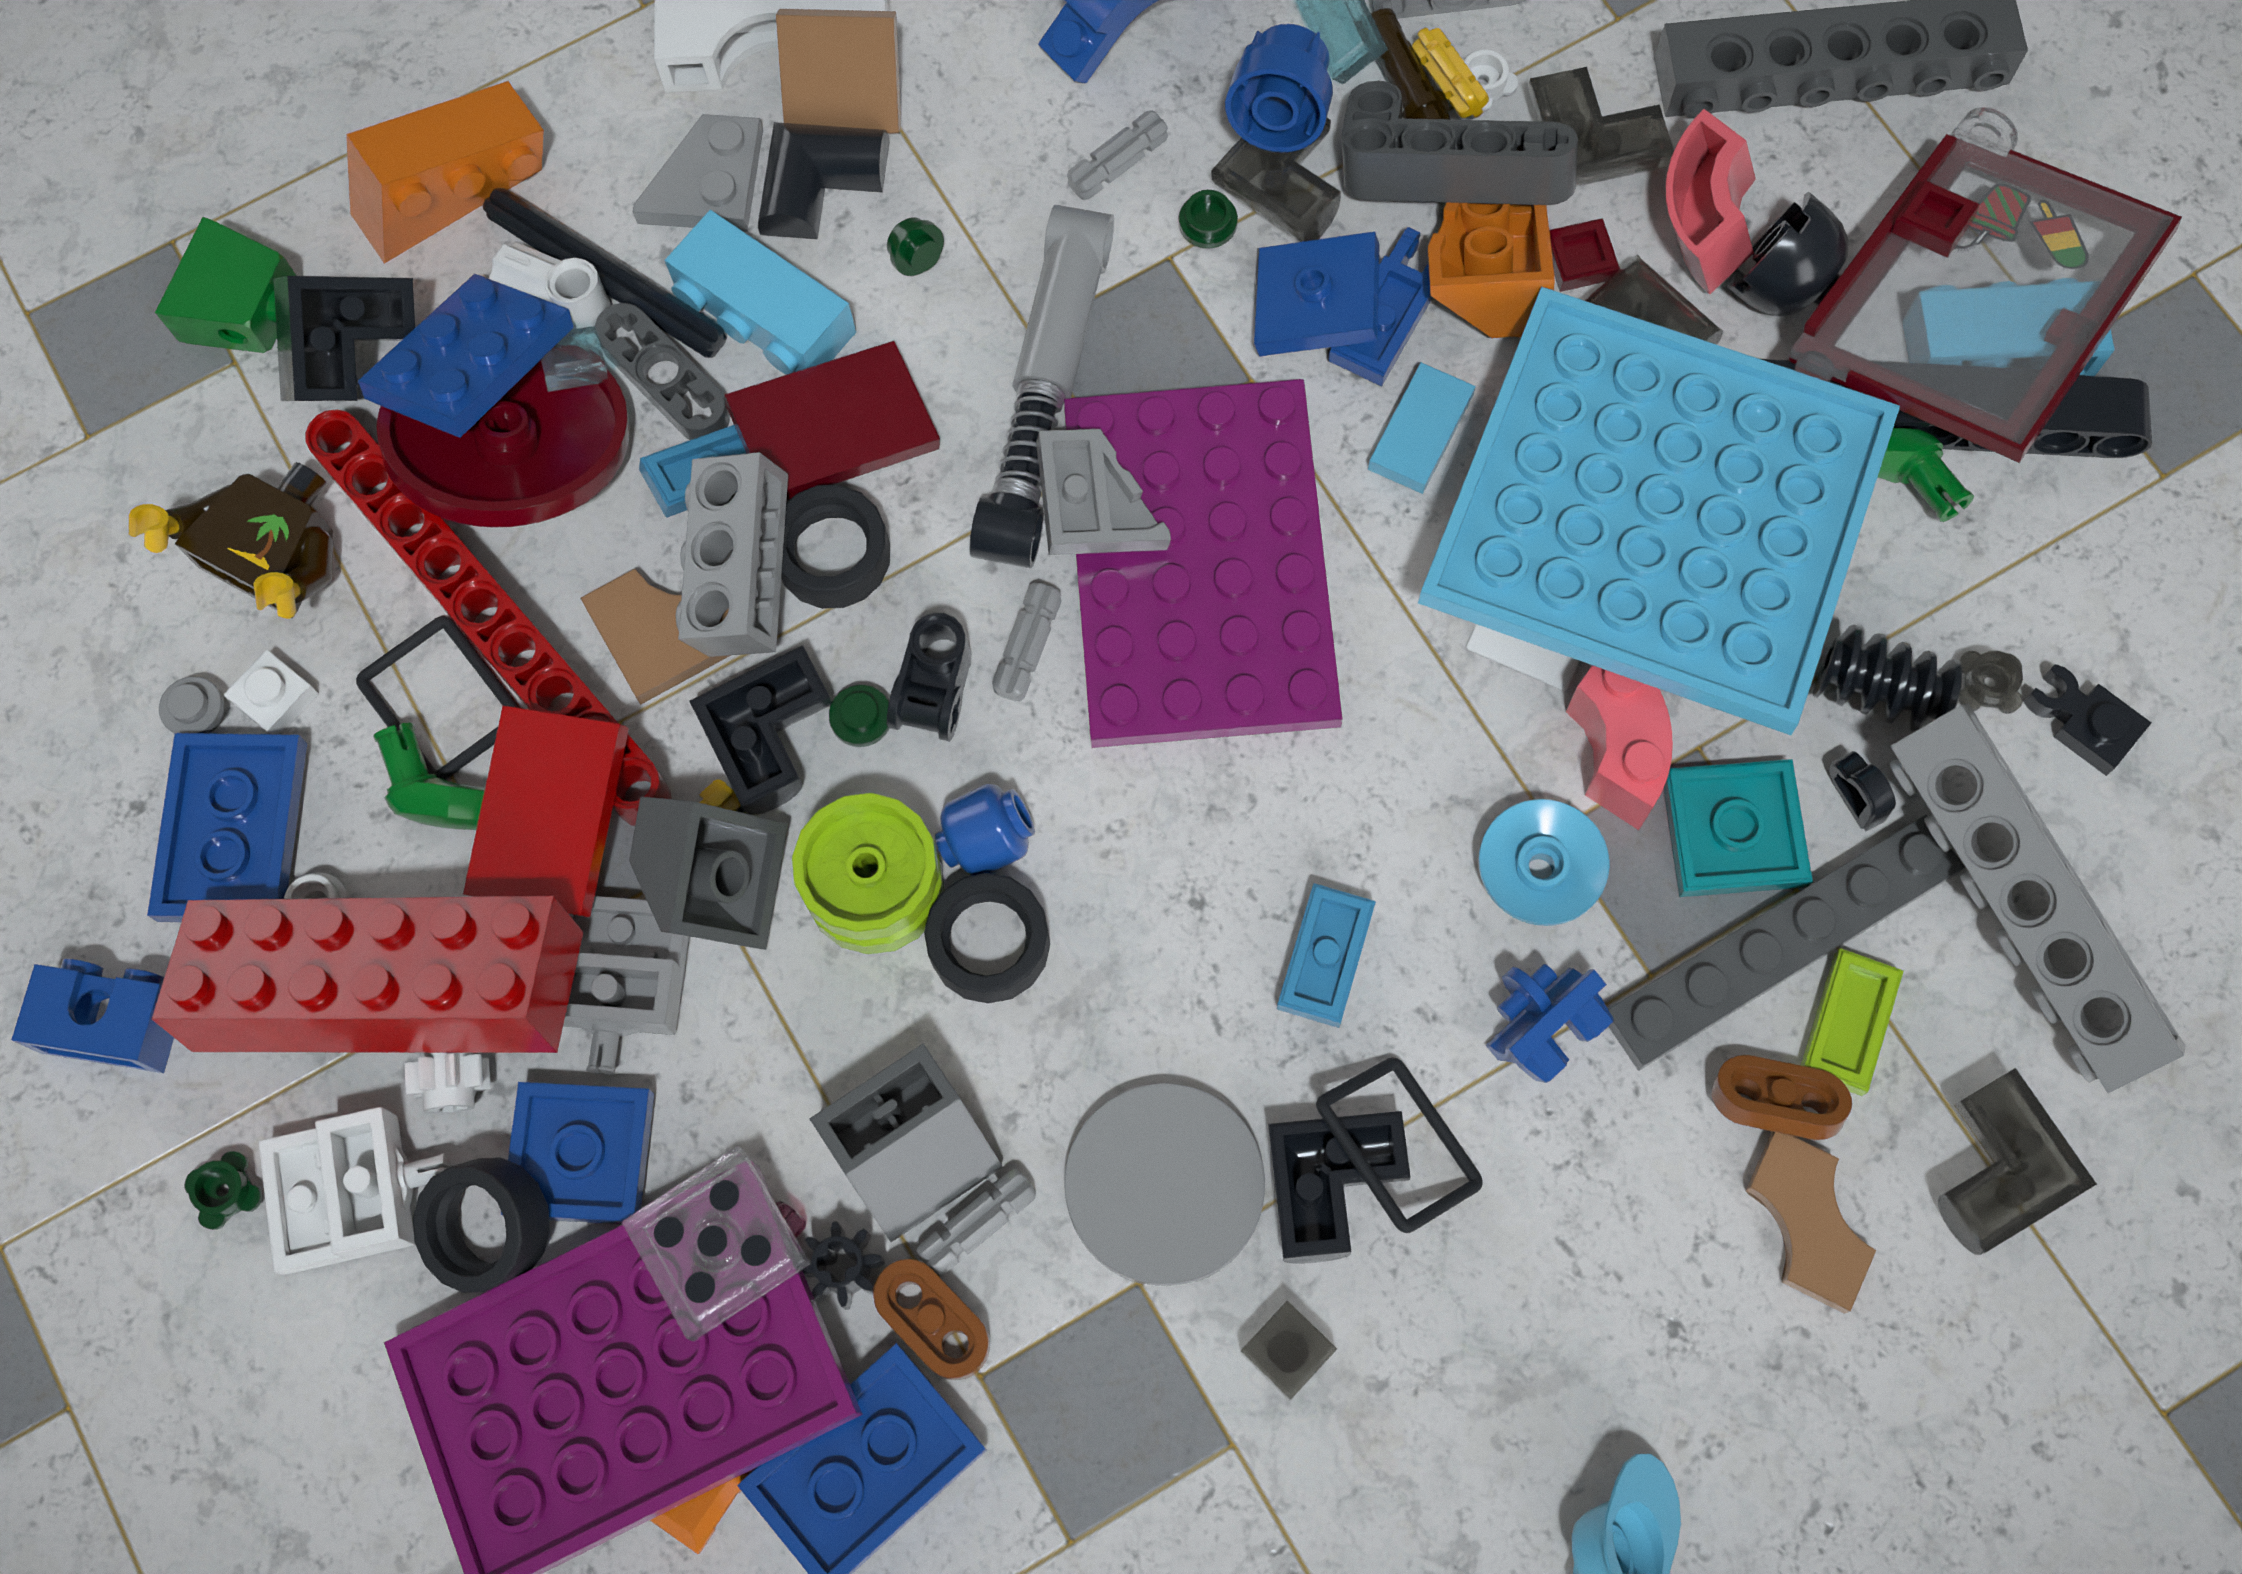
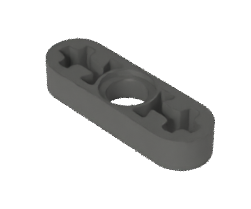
[595,303,730,440]

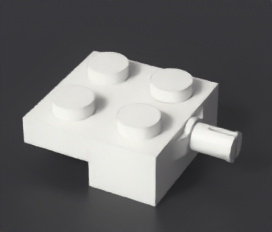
[258,1107,451,1275]

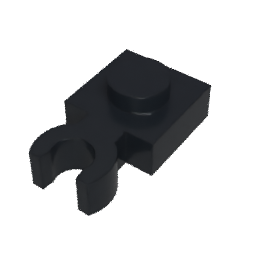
[2023,664,2152,776]

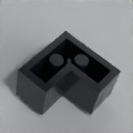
[273,276,415,401]

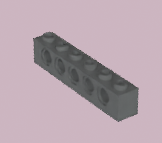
[1654,0,2028,118]

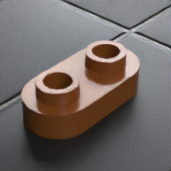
[1712,1055,1852,1140]
[873,1259,990,1380]

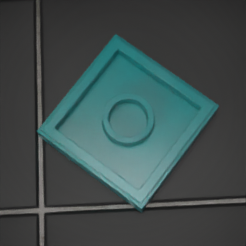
[1663,759,1813,897]

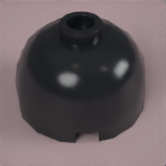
[1727,192,1849,317]

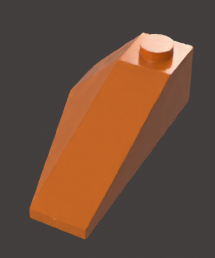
[1428,202,1555,338]

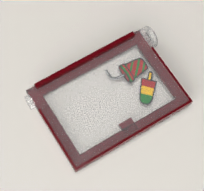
[1789,107,2182,463]

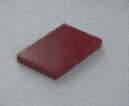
[725,341,940,500]

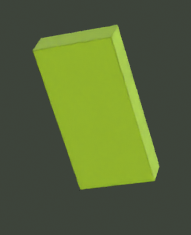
[1801,948,1904,1096]

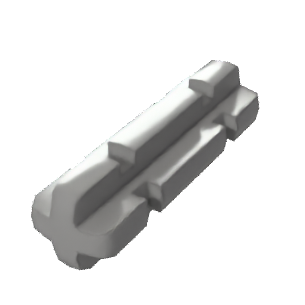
[1067,110,1168,200]
[992,582,1061,701]
[917,1169,1036,1276]

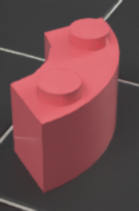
[1666,109,1756,294]
[1566,665,1673,830]

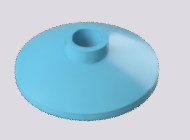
[1478,799,1610,926]

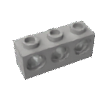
[676,452,788,657]

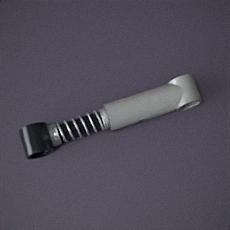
[969,205,1114,568]

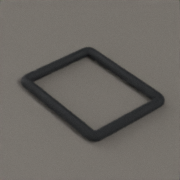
[356,616,520,780]
[1316,1057,1483,1233]

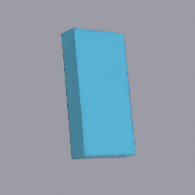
[1368,362,1476,494]

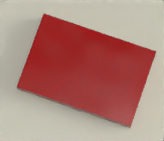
[463,705,629,918]

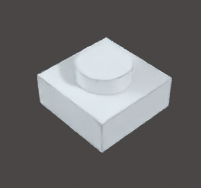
[223,650,319,735]

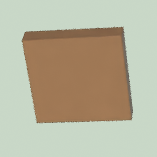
[776,9,901,133]

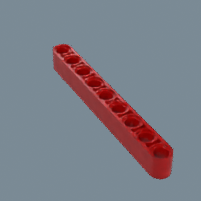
[305,409,672,826]

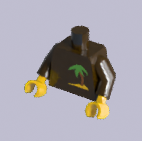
[128,462,334,619]

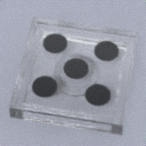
[622,1146,810,1341]

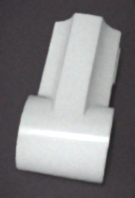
[489,242,611,337]

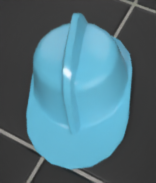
[1572,1454,1681,1574]

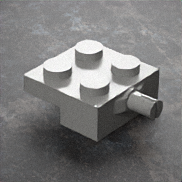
[563,896,689,1075]

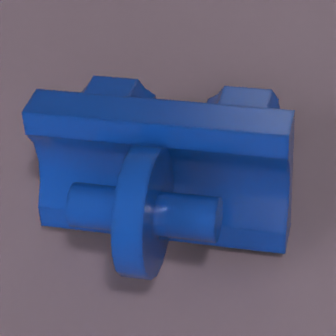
[1486,964,1614,1083]

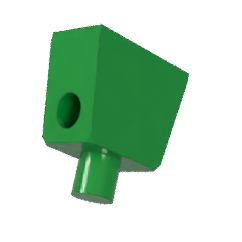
[155,217,297,353]

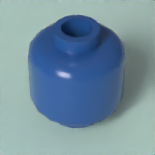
[935,784,1035,876]

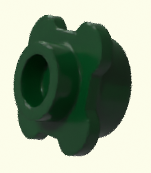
[184,1151,262,1230]

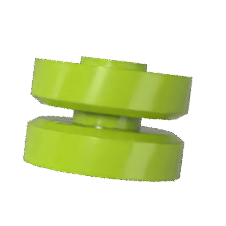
[792,793,944,955]

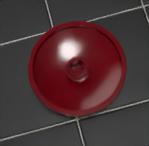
[377,341,629,528]

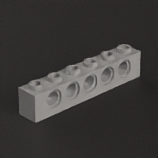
[1890,703,2186,1093]

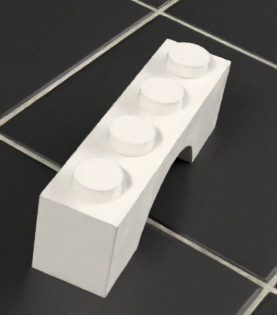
[654,0,889,93]

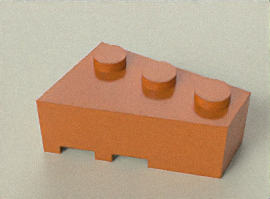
[346,81,544,264]

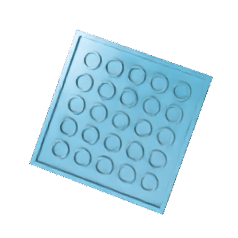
[1418,286,1900,735]

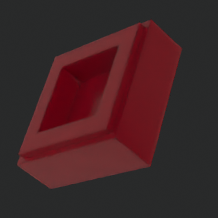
[1892,180,1980,258]
[1549,218,1620,292]

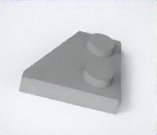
[632,114,763,232]
[1036,429,1171,555]

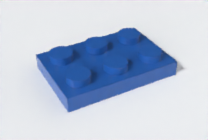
[358,273,574,438]
[147,733,307,923]
[737,1343,987,1574]

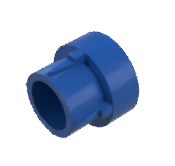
[1225,24,1333,152]

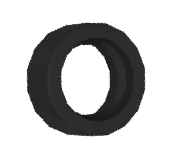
[781,485,890,609]
[924,873,1050,1004]
[413,1157,550,1293]

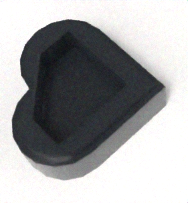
[1829,751,1896,831]

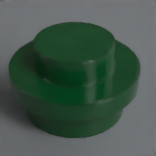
[1179,189,1238,249]
[887,217,944,276]
[829,685,890,747]

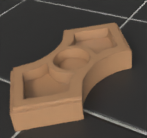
[1745,1131,1876,1314]

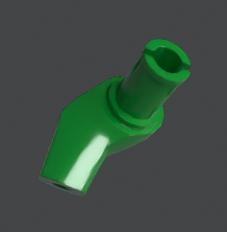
[1877,428,1974,522]
[373,722,485,830]

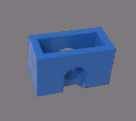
[11,959,174,1074]

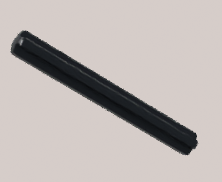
[483,188,727,358]

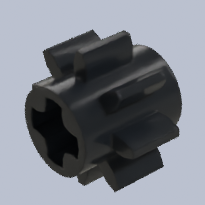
[801,1221,885,1310]

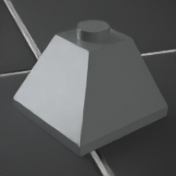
[629,797,788,950]

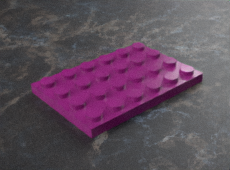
[1064,379,1343,748]
[384,1161,863,1574]

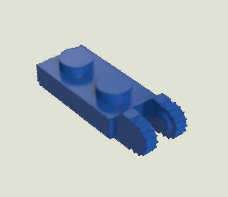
[1329,227,1433,386]

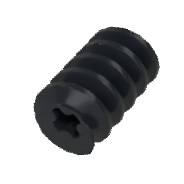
[1813,625,1962,732]

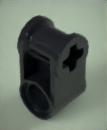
[887,613,971,742]

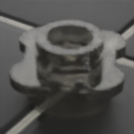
[1958,651,2023,714]

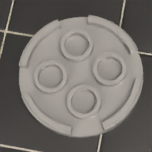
[1064,1083,1265,1286]

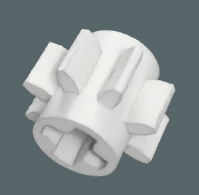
[404,1053,490,1113]

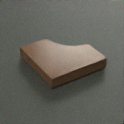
[580,569,731,705]

